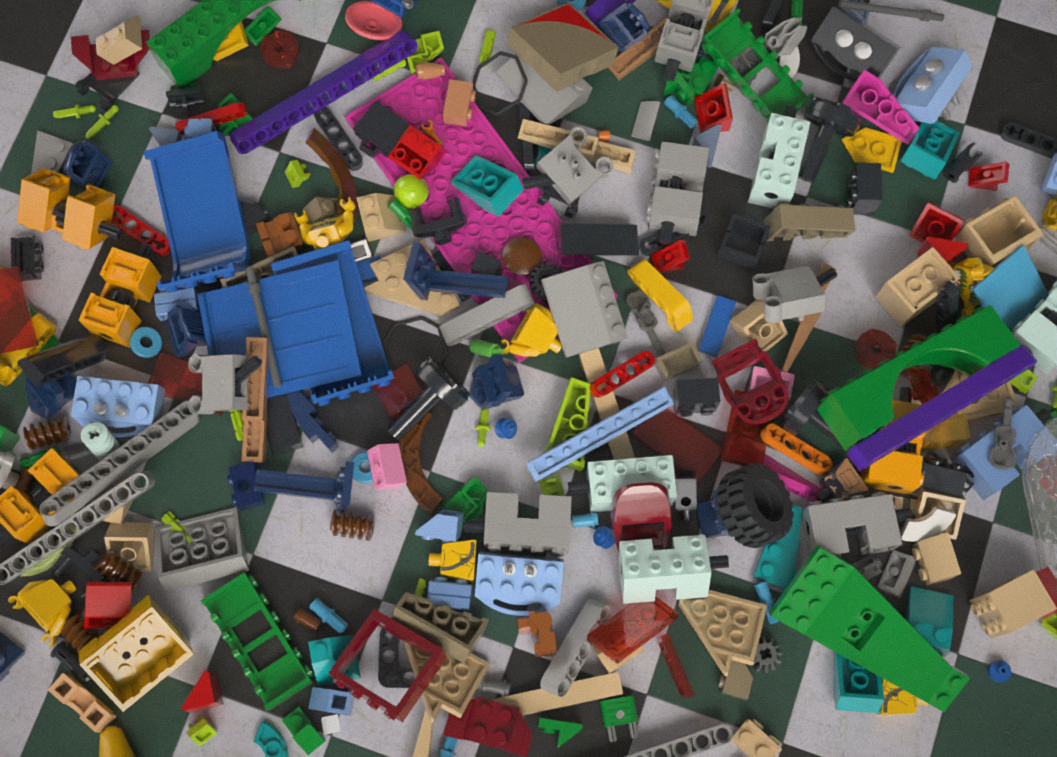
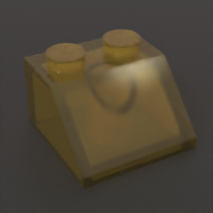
[920,412,971,452]

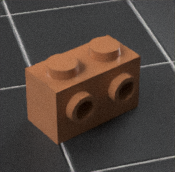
[443,79,476,126]

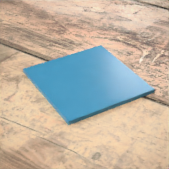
[972,245,1049,333]

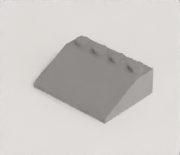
[495,54,593,125]
[541,261,628,358]
[155,507,249,592]

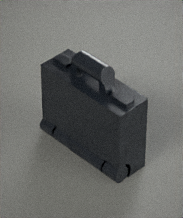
[353,101,410,160]

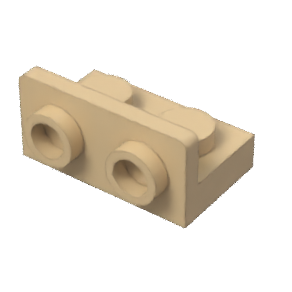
[731,719,782,757]

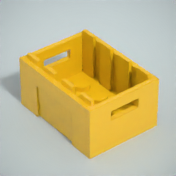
[79,595,194,712]

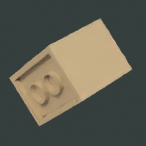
[955,196,1044,268]
[875,247,960,327]
[970,569,1057,638]

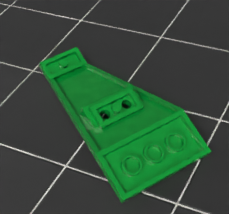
[769,545,970,712]

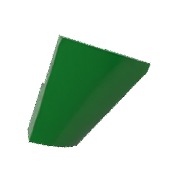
[443,477,489,534]

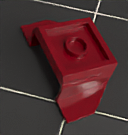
[71,29,150,80]
[443,697,532,757]

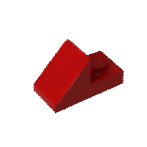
[968,161,1010,191]
[650,240,690,273]

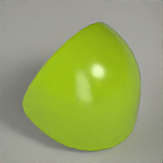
[394,175,429,210]

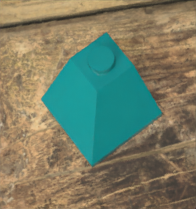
[308,635,361,686]

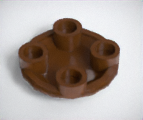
[502,237,542,276]

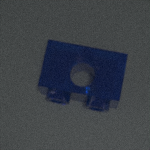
[227,461,266,511]

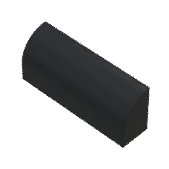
[555,223,639,256]
[17,333,109,387]
[266,394,304,457]

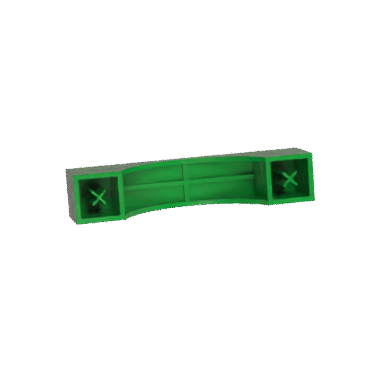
[146,0,301,89]
[817,305,1020,451]

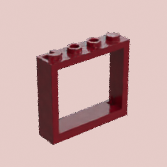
[328,609,447,723]

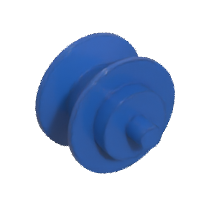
[495,418,517,439]
[593,526,615,549]

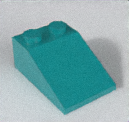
[900,121,960,180]
[450,155,524,217]
[906,586,954,657]
[834,651,884,713]

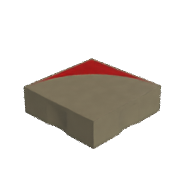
[507,2,618,92]

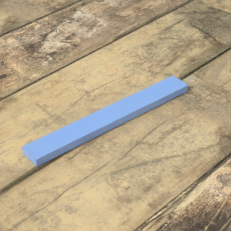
[525,386,674,482]

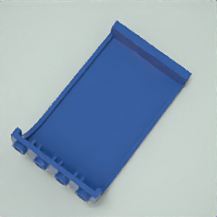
[143,131,250,293]
[271,240,394,406]

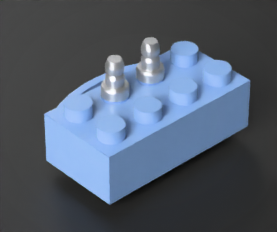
[71,376,165,439]

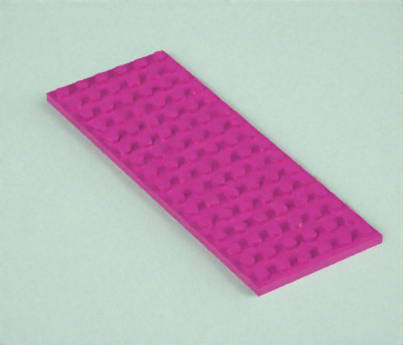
[345,58,618,363]

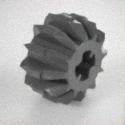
[749,636,783,673]

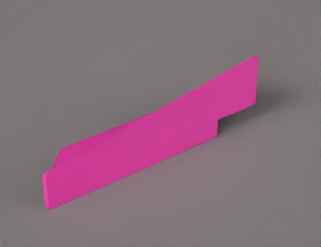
[727,436,822,502]

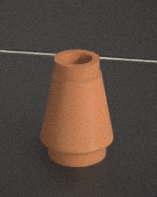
[416,61,445,81]

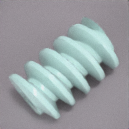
[81,422,120,461]

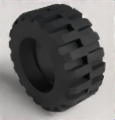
[716,463,794,548]

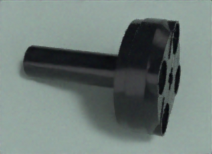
[798,96,862,183]
[387,357,471,441]
[780,379,851,451]

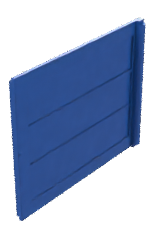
[197,260,362,398]

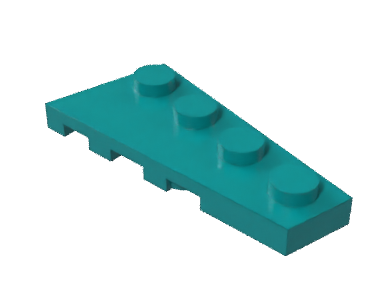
[753,504,802,590]

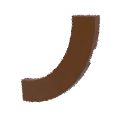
[305,128,358,224]
[399,412,444,516]

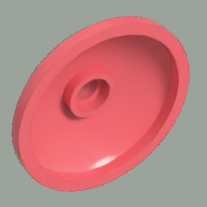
[345,1,402,40]

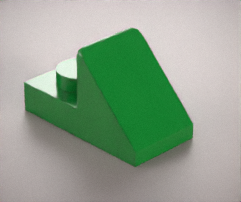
[663,71,695,106]
[282,707,326,755]
[538,718,583,748]

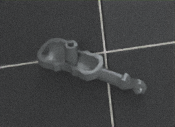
[625,291,665,357]
[989,397,1017,470]

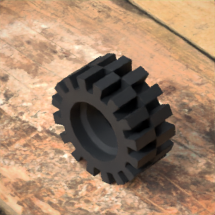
[530,262,564,302]

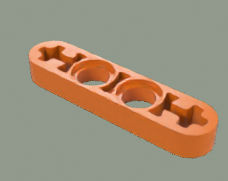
[761,424,833,476]

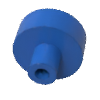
[987,660,1012,682]

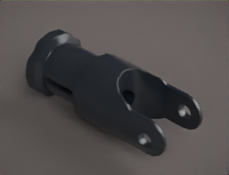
[943,142,983,183]
[50,641,93,681]

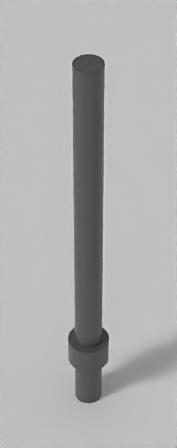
[838,0,944,22]
[246,268,282,388]

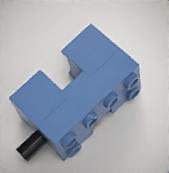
[951,405,1057,500]

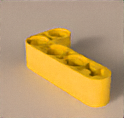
[627,259,693,332]
[0,313,57,386]

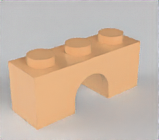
[48,673,117,733]

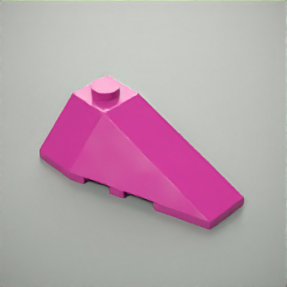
[841,70,919,145]

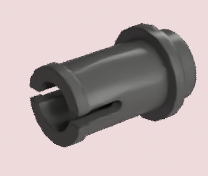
[483,678,511,697]

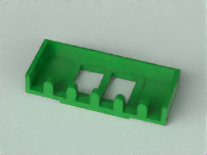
[700,8,814,123]
[200,572,314,711]

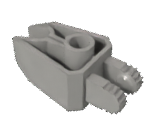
[763,18,807,60]

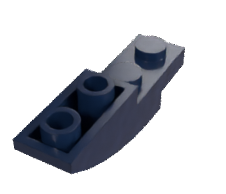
[287,390,338,453]

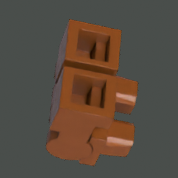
[256,212,304,258]
[518,611,557,657]

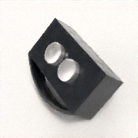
[811,6,901,81]

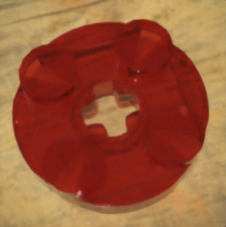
[260,31,299,69]
[854,329,896,370]
[907,368,939,405]

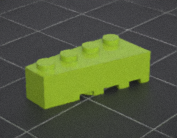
[544,377,590,471]

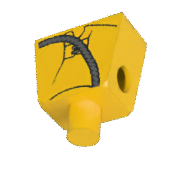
[429,540,477,583]
[877,678,928,716]

